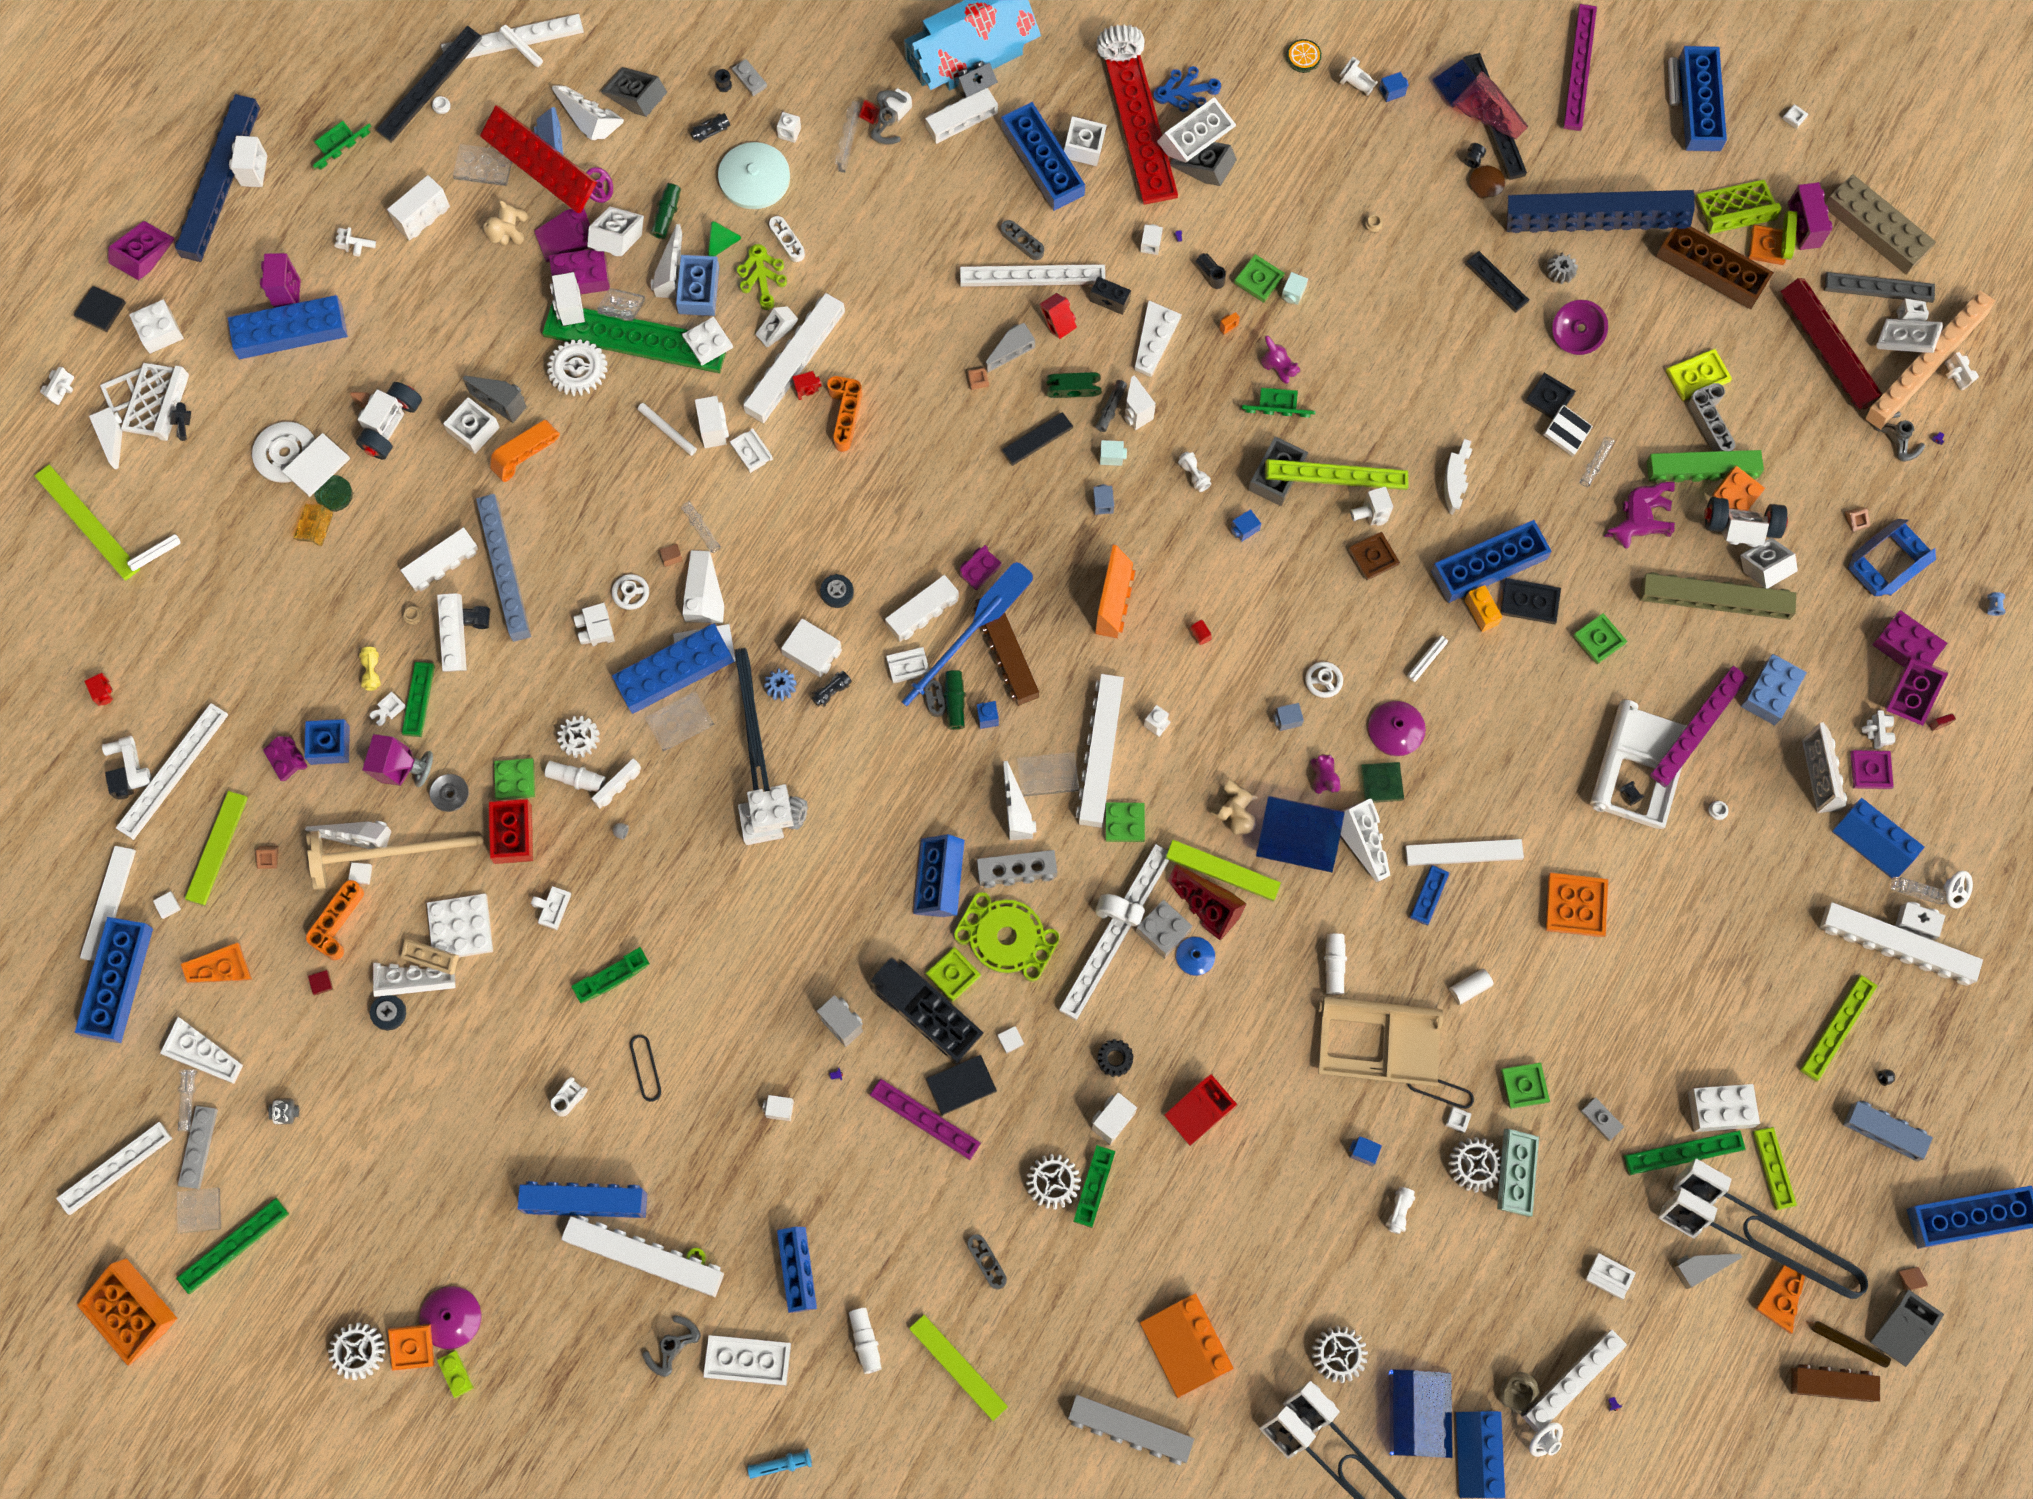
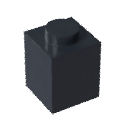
[105,767,134,800]

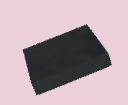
[74,286,126,332]
[1525,372,1576,419]

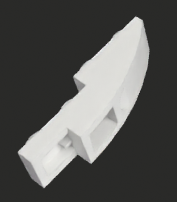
[1444,439,1472,515]

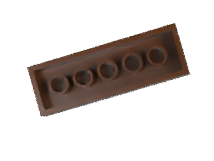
[1656,226,1774,310]

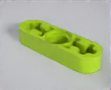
[1781,210,1797,260]

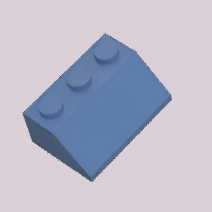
[534,107,563,155]

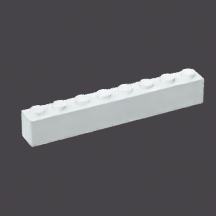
[743,293,845,424]
[1076,674,1124,828]
[1819,903,1983,986]
[561,1215,724,1297]

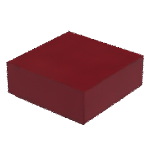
[1929,713,1956,731]
[308,970,334,996]

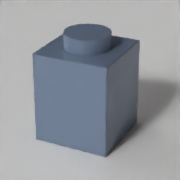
[1093,484,1114,515]
[1273,703,1304,731]

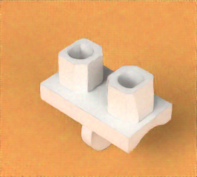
[1945,352,1979,390]
[40,367,74,405]
[1862,710,1895,749]

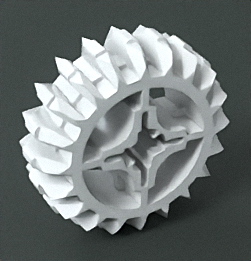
[1097,24,1144,62]
[1448,1137,1502,1193]
[1026,1154,1081,1210]
[328,1323,386,1380]
[1312,1326,1368,1383]

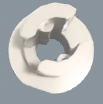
[1339,57,1378,96]

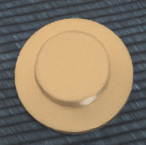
[1365,214,1383,232]
[403,606,423,625]

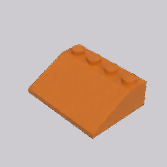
[1095,545,1136,639]
[77,1258,178,1366]
[1140,1293,1234,1398]

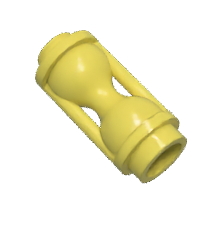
[359,647,381,691]

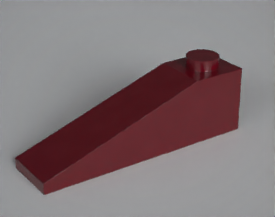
[1168,865,1247,940]

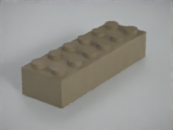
[1825,174,1936,275]

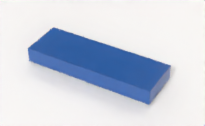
[1410,865,1450,926]

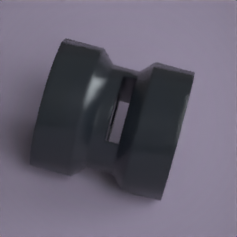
[1463,143,1486,168]

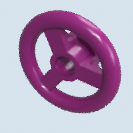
[586,167,613,203]

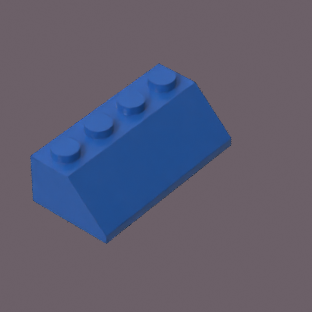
[1832,798,1925,881]
[913,834,965,917]
[1455,1411,1505,1499]

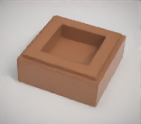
[967,368,989,390]

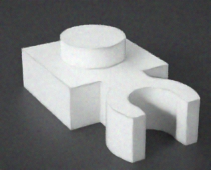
[370,692,406,726]

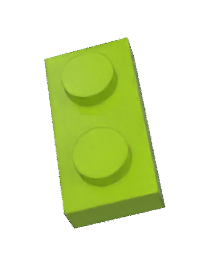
[437,1351,474,1398]

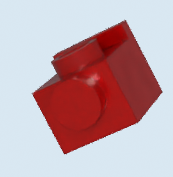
[792,371,822,400]
[84,673,113,706]

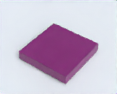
[1850,750,1894,789]

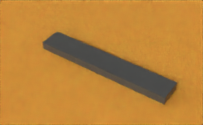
[1824,272,1935,303]

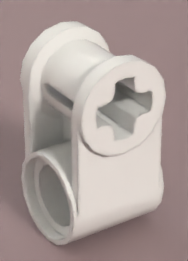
[551,1077,588,1116]

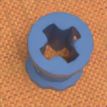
[1987,592,2006,616]

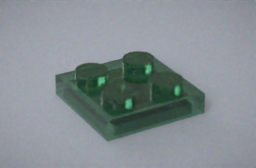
[1361,762,1404,803]

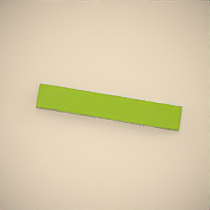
[185,791,248,906]
[1165,840,1281,901]
[1799,975,1878,1082]
[909,1315,1008,1421]

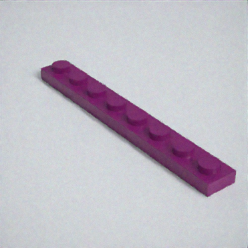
[1563,4,1597,131]
[1649,665,1749,788]

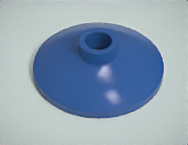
[1176,937,1215,976]

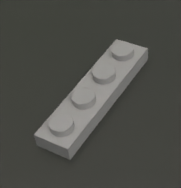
[178,1106,218,1190]

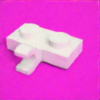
[531,886,571,930]

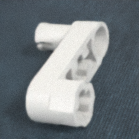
[102,736,152,789]

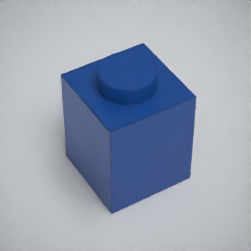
[1379,72,1409,102]
[1231,509,1262,542]
[977,701,999,729]
[1349,1136,1382,1167]

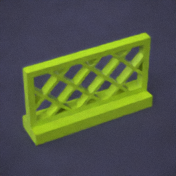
[1696,180,1782,234]

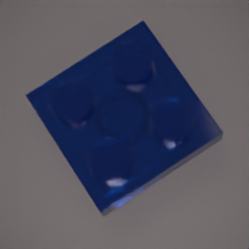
[1432,59,1482,108]

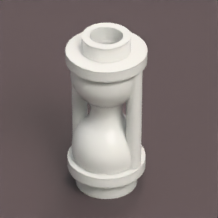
[1178,452,1211,492]
[1386,1187,1415,1234]

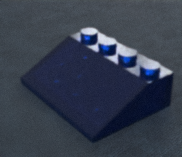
[1256,795,1345,873]
[1389,1369,1453,1458]

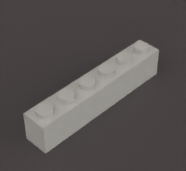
[1068,1395,1195,1466]

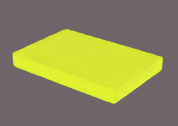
[1666,349,1732,402]

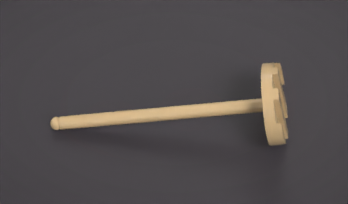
[306,830,484,890]

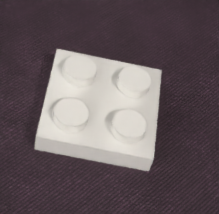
[682,317,733,365]

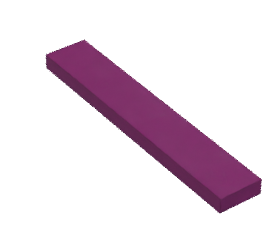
[870,1078,981,1160]

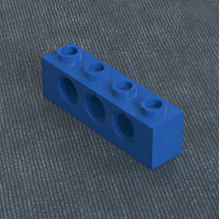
[777,1227,817,1313]

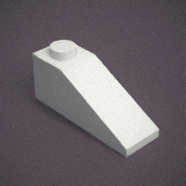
[89,407,123,469]

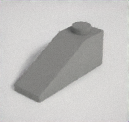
[986,323,1035,373]
[1673,1254,1742,1289]

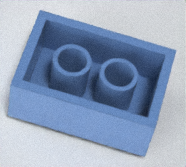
[676,255,719,316]
[1741,654,1807,726]

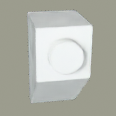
[756,306,798,347]

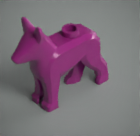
[1604,482,1675,549]

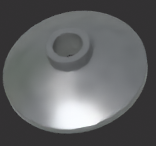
[430,774,469,812]

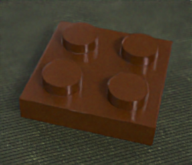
[1348,531,1400,581]

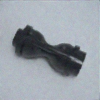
[690,113,731,143]
[811,670,852,707]

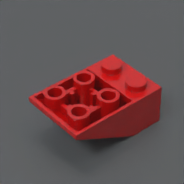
[1164,1074,1237,1146]

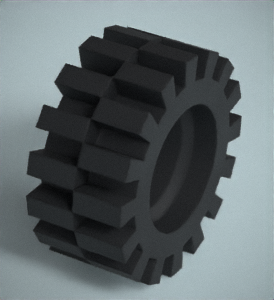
[1097,1039,1134,1077]

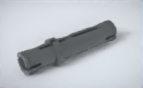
[1095,380,1127,432]

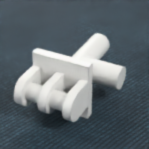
[334,227,376,256]

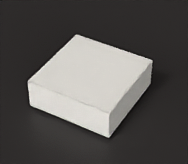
[1782,104,1808,129]
[348,862,372,885]
[153,891,181,919]
[998,1027,1024,1054]
[1445,1107,1471,1133]

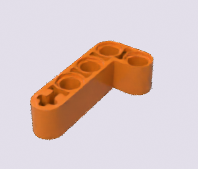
[827,376,862,452]
[490,420,560,482]
[306,880,364,960]

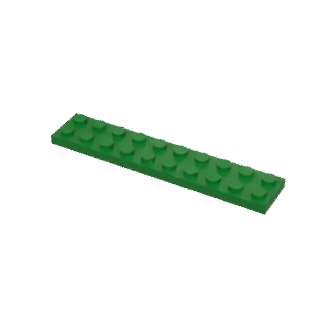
[542,302,729,374]

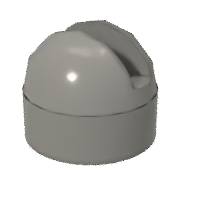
[613,823,629,840]

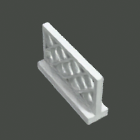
[121,363,189,441]

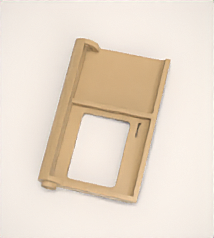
[1318,997,1443,1087]

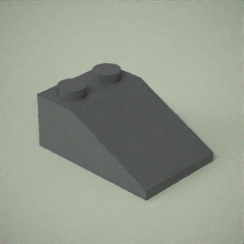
[601,67,667,117]
[1170,142,1237,186]
[463,376,527,423]

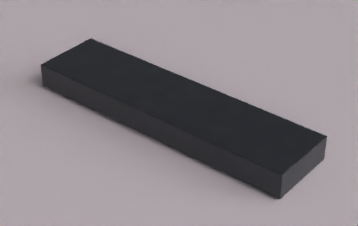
[1465,251,1530,313]
[1002,412,1073,466]

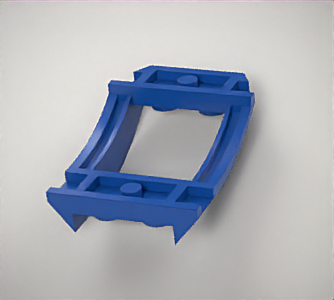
[1849,519,1936,596]

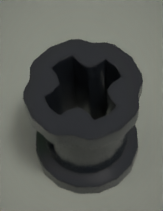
[715,69,732,93]
[1619,781,1645,806]

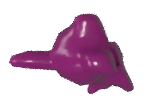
[1261,336,1300,384]
[1311,754,1341,794]

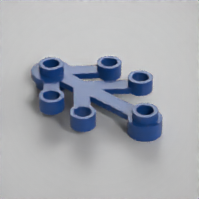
[1154,66,1221,112]

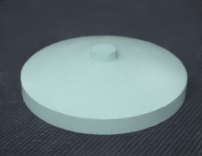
[718,142,790,209]

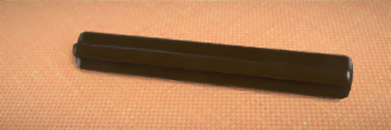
[1812,1321,1891,1368]

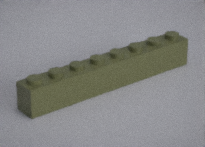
[1640,572,1797,620]

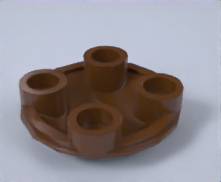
[1470,165,1506,198]

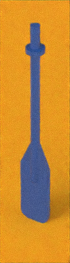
[901,562,1033,707]

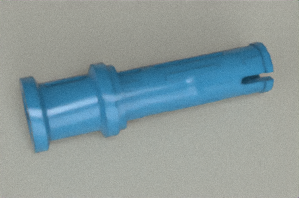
[748,1448,812,1479]

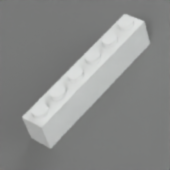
[1521,1330,1627,1432]

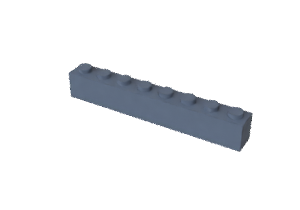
[476,494,532,642]

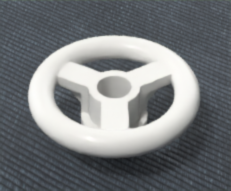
[612,574,649,610]
[1305,662,1343,698]
[1944,871,1973,908]
[1529,1423,1563,1457]

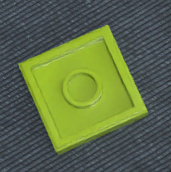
[926,947,981,1002]

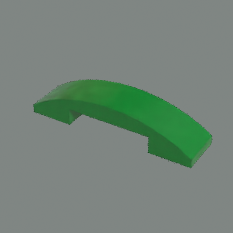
[571,947,650,1004]
[1073,1145,1116,1228]

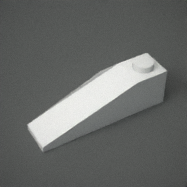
[651,224,682,298]
[683,550,724,624]
[1332,798,1390,882]

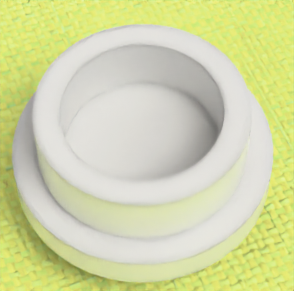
[432,96,450,114]
[1709,801,1728,820]

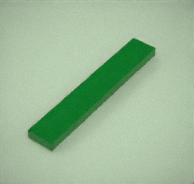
[1623,1130,1746,1176]
[176,1198,289,1295]

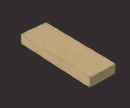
[400,939,459,975]

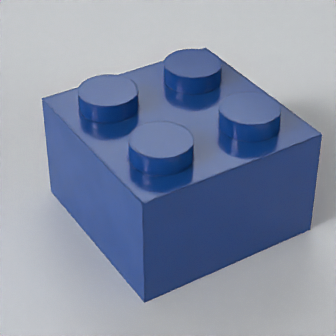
[305,719,350,765]

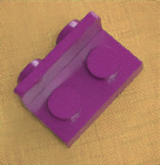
[960,545,1002,591]

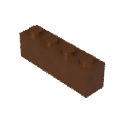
[1791,1364,1880,1402]

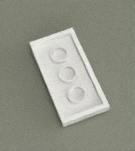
[704,1335,791,1386]

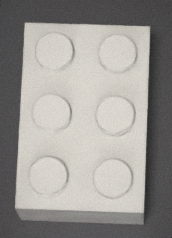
[387,175,450,241]
[588,206,644,256]
[1688,1084,1760,1132]

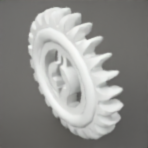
[547,339,607,396]

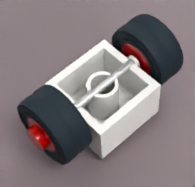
[356,382,422,460]
[1704,497,1788,547]

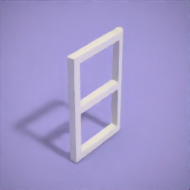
[100,363,165,412]

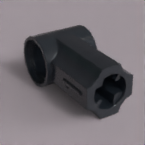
[1195,253,1226,289]
[462,606,491,629]

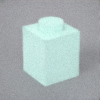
[1281,272,1308,305]
[1100,440,1127,466]

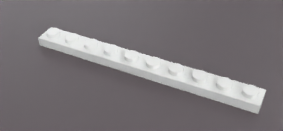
[1059,845,1169,1021]

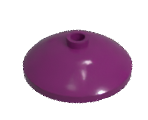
[1553,300,1609,355]
[1368,701,1426,756]
[419,1286,482,1349]

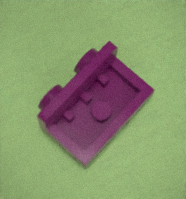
[263,736,308,781]

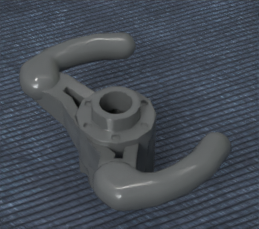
[871,90,907,145]
[1874,411,1925,462]
[642,1315,701,1377]

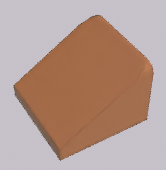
[350,392,371,409]
[1845,507,1870,531]
[660,544,683,567]
[256,846,279,869]
[1898,1267,1928,1291]

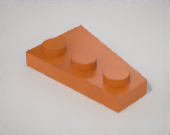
[1755,1265,1805,1334]

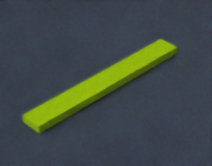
[1265,459,1409,490]
[34,464,141,581]

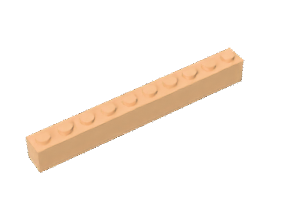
[1866,290,1996,430]

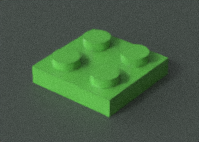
[1234,254,1285,303]
[1573,613,1628,665]
[494,758,535,800]
[1106,802,1145,842]
[1501,1063,1550,1109]

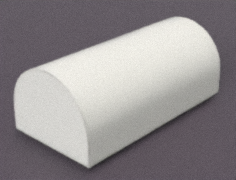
[1449,968,1493,1005]

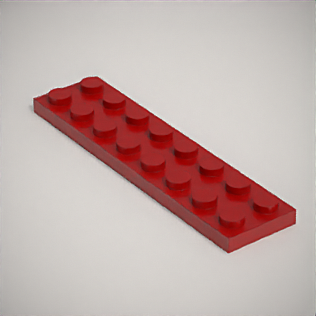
[480,105,597,213]

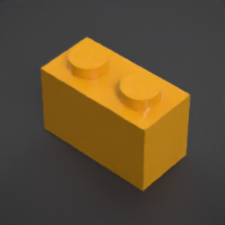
[1465,585,1503,632]

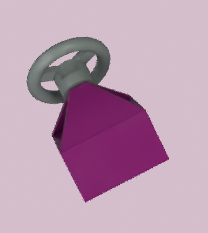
[362,734,433,787]

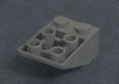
[1870,1290,1944,1367]

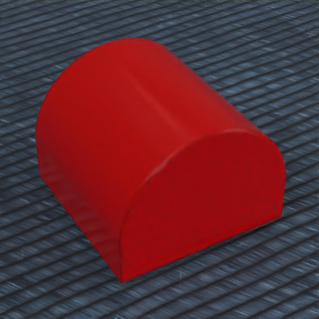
[858,100,880,125]
[1190,619,1212,645]

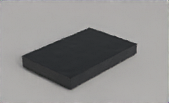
[1500,578,1561,625]
[926,1055,997,1116]

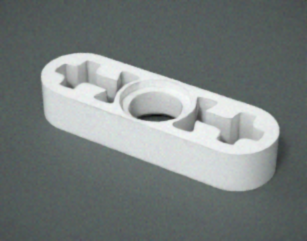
[769,216,805,262]

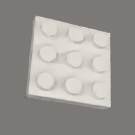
[427,894,493,957]

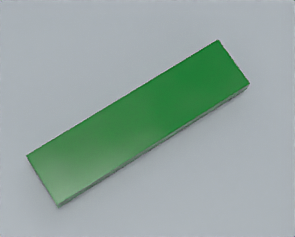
[402,661,435,737]

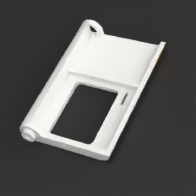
[1590,700,1687,829]

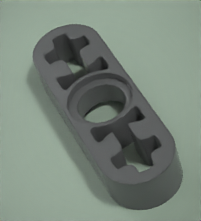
[1001,220,1044,260]
[968,1235,1007,1290]

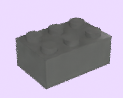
[1248,436,1308,507]

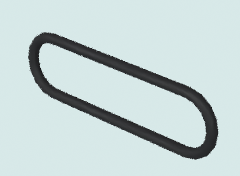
[630,1035,661,1102]
[1407,1079,1474,1109]

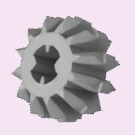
[1546,252,1578,284]
[787,796,808,830]

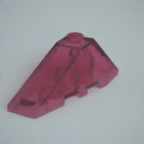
[1453,71,1529,139]

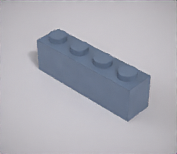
[1843,1101,1933,1162]

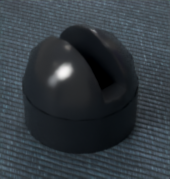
[1877,1069,1895,1086]

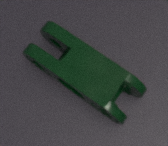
[1046,372,1102,398]

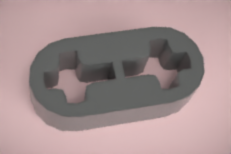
[925,680,946,717]

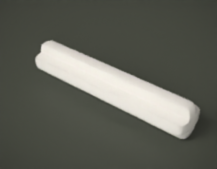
[499,25,543,68]
[1668,57,1680,106]
[127,534,180,571]
[1407,636,1448,682]

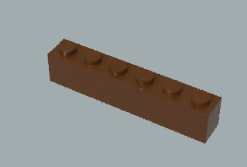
[973,598,1039,706]

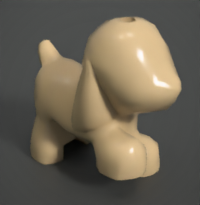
[483,201,528,246]
[1211,779,1258,835]

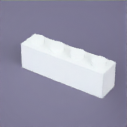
[925,88,998,144]
[401,527,478,592]
[885,575,959,642]
[437,593,467,672]

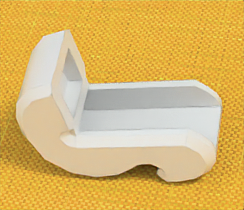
[1095,894,1145,926]

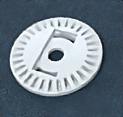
[252,422,315,483]

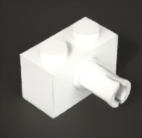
[1350,487,1393,526]

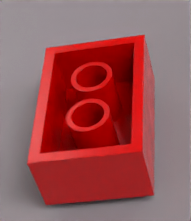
[489,799,533,864]

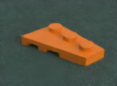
[181,942,252,983]

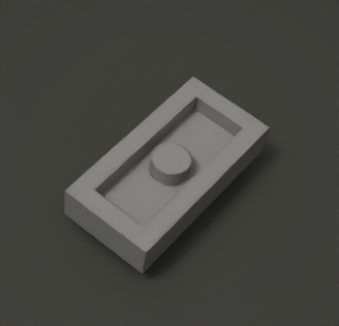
[732,59,767,96]

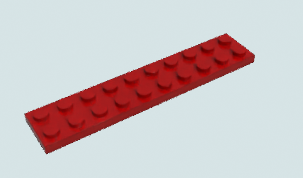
[1104,55,1178,205]

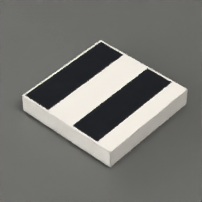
[1543,405,1593,456]

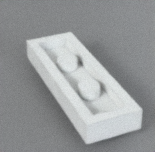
[591,758,641,809]

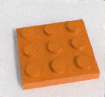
[1545,873,1608,937]

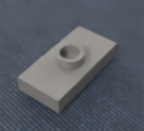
[1580,1098,1624,1141]

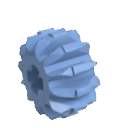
[764,668,797,701]

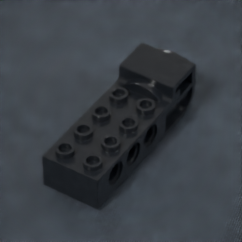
[870,957,984,1065]

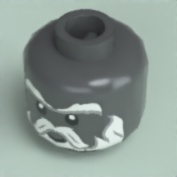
[268,1098,300,1125]

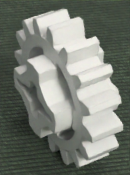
[557,716,600,758]

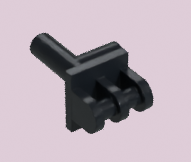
[170,402,191,441]

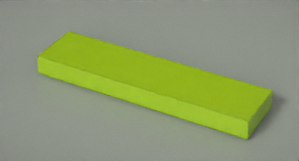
[1753,1127,1797,1211]

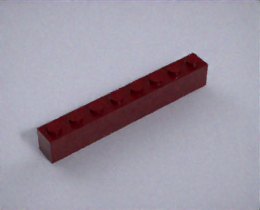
[1780,278,1883,409]

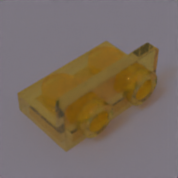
[293,504,333,546]

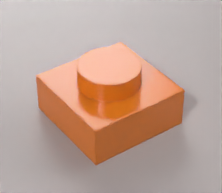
[1219,312,1240,335]

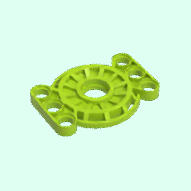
[954,892,1060,982]

